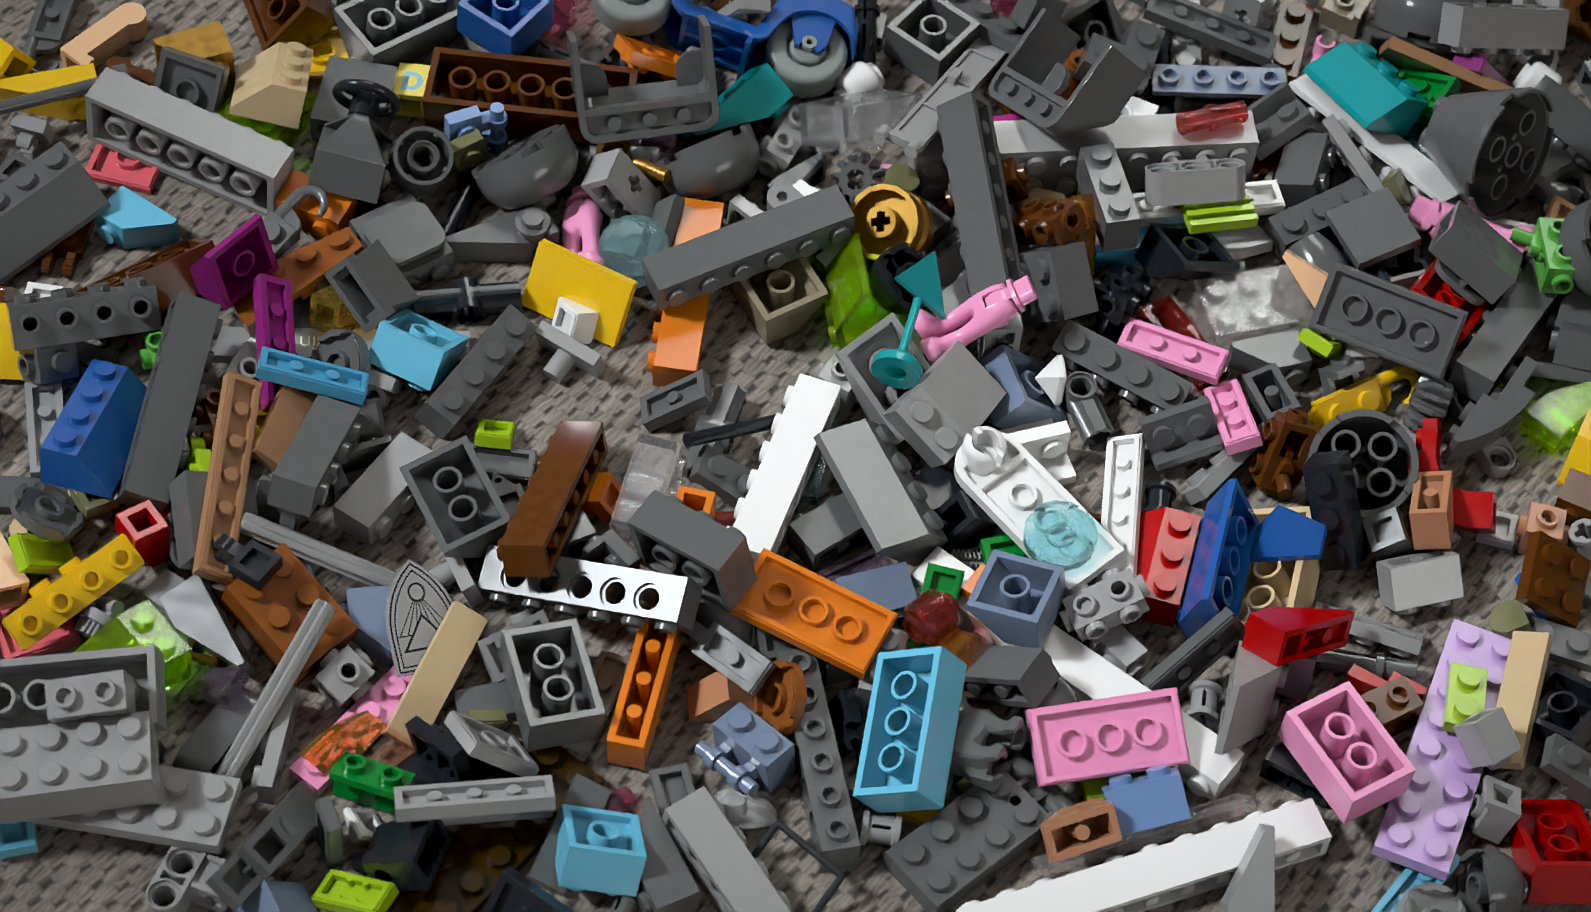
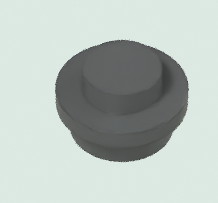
[515,207,550,241]

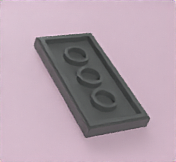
[1308,261,1469,380]

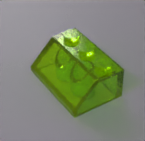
[824,232,879,350]

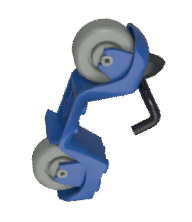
[591,0,860,98]

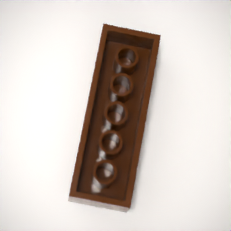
[422,47,639,145]

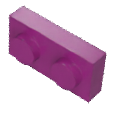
[1452,52,1512,86]

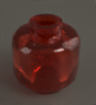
[903,589,960,645]

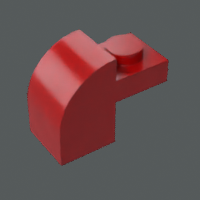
[116,500,172,566]

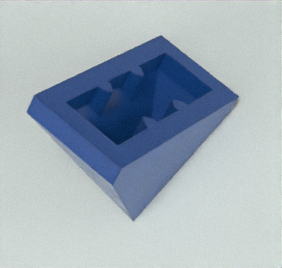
[1249,505,1328,562]

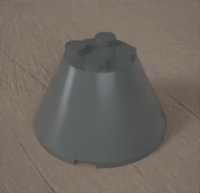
[1419,87,1555,220]

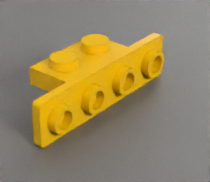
[2,534,144,651]

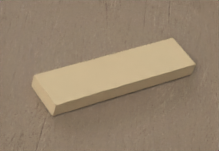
[382,600,488,752]
[1486,631,1553,770]

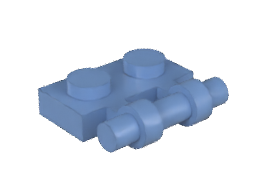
[444,102,508,166]

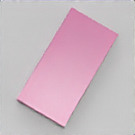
[1025,687,1191,787]

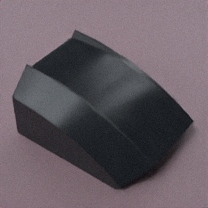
[1532,665,1591,753]

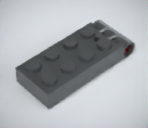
[883,753,1075,912]

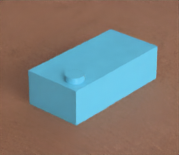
[853,646,967,813]

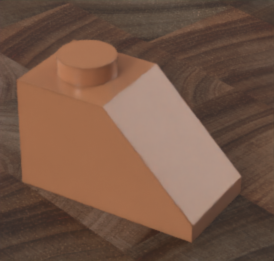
[1409,470,1454,551]
[1040,798,1123,863]

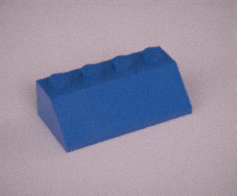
[40,359,147,499]
[1177,479,1260,639]

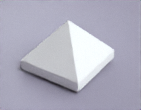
[1035,354,1067,405]
[343,807,381,844]

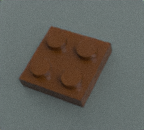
[1515,530,1591,628]

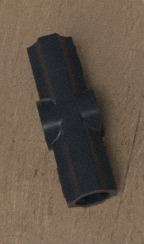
[413,277,522,324]

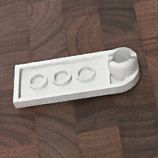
[954,426,1125,596]

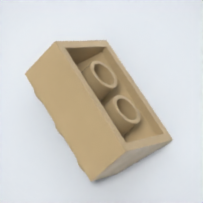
[229,42,313,129]

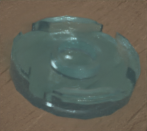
[599,214,669,281]
[1023,500,1098,571]

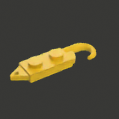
[1307,365,1419,432]

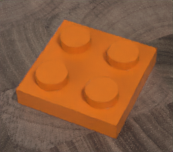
[613,33,681,81]

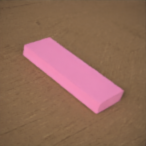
[1117,317,1230,385]
[1203,379,1263,456]

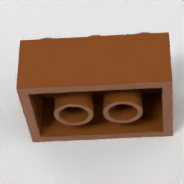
[220,543,359,687]

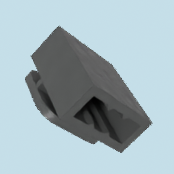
[310,56,398,141]
[349,193,454,289]
[1428,200,1523,307]
[166,470,262,571]

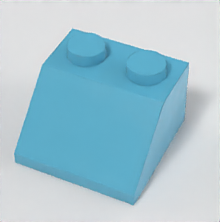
[369,309,469,391]
[555,804,647,897]

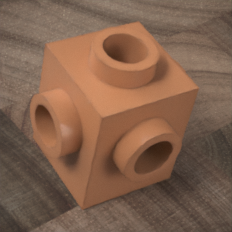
[1515,501,1571,555]

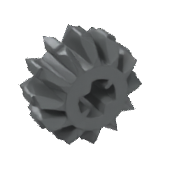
[831,151,888,205]
[1403,374,1454,432]

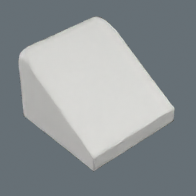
[552,297,599,344]

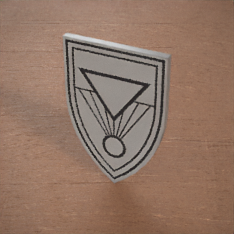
[385,560,469,678]

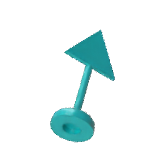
[871,251,946,389]

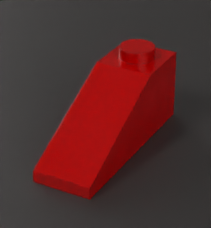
[1241,607,1355,666]

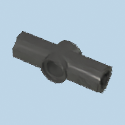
[682,381,747,484]

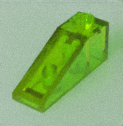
[1519,381,1591,457]

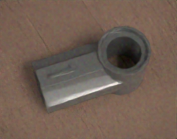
[1061,371,1114,446]

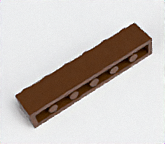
[497,421,608,577]

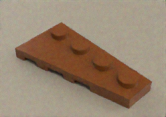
[231,226,364,337]

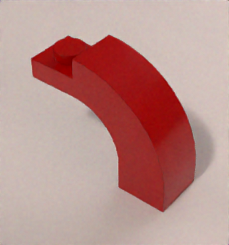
[1407,418,1497,534]

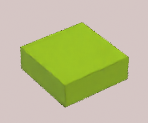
[474,418,516,450]

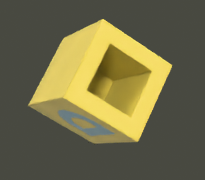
[393,62,430,118]

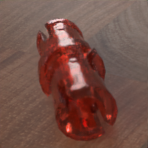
[1175,100,1248,135]

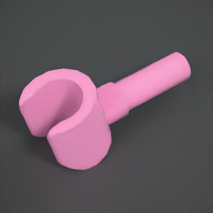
[1303,35,1335,75]

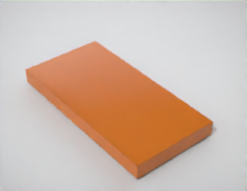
[728,548,898,680]

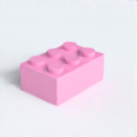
[1278,681,1416,824]

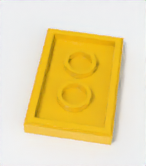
[521,239,638,348]

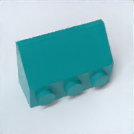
[1303,41,1428,136]

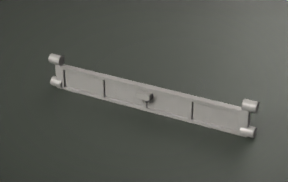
[873,9,1009,158]

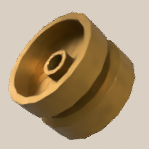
[849,183,935,261]

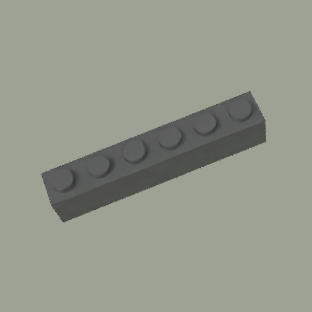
[936,91,1023,297]
[641,184,855,311]
[1447,253,1563,402]
[116,291,223,513]

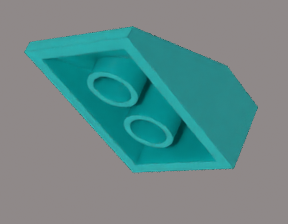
[675,63,794,140]

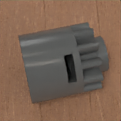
[387,126,454,199]

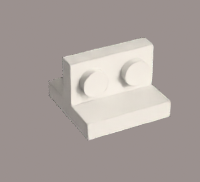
[998,418,1077,485]

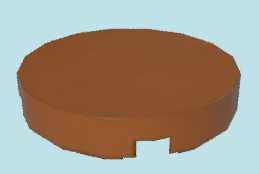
[753,660,807,737]

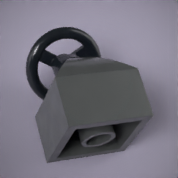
[308,79,401,204]

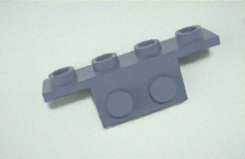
[1151,64,1287,100]

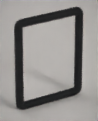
[751,821,845,912]

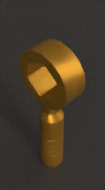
[596,140,670,183]

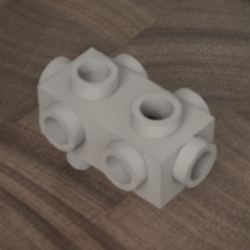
[758,104,830,179]
[1059,567,1151,642]

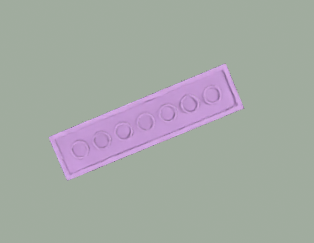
[1371,619,1511,881]

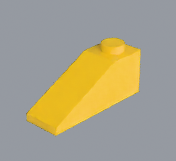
[0,63,97,121]

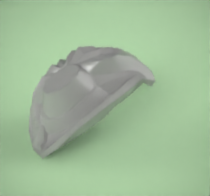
[715,787,778,830]

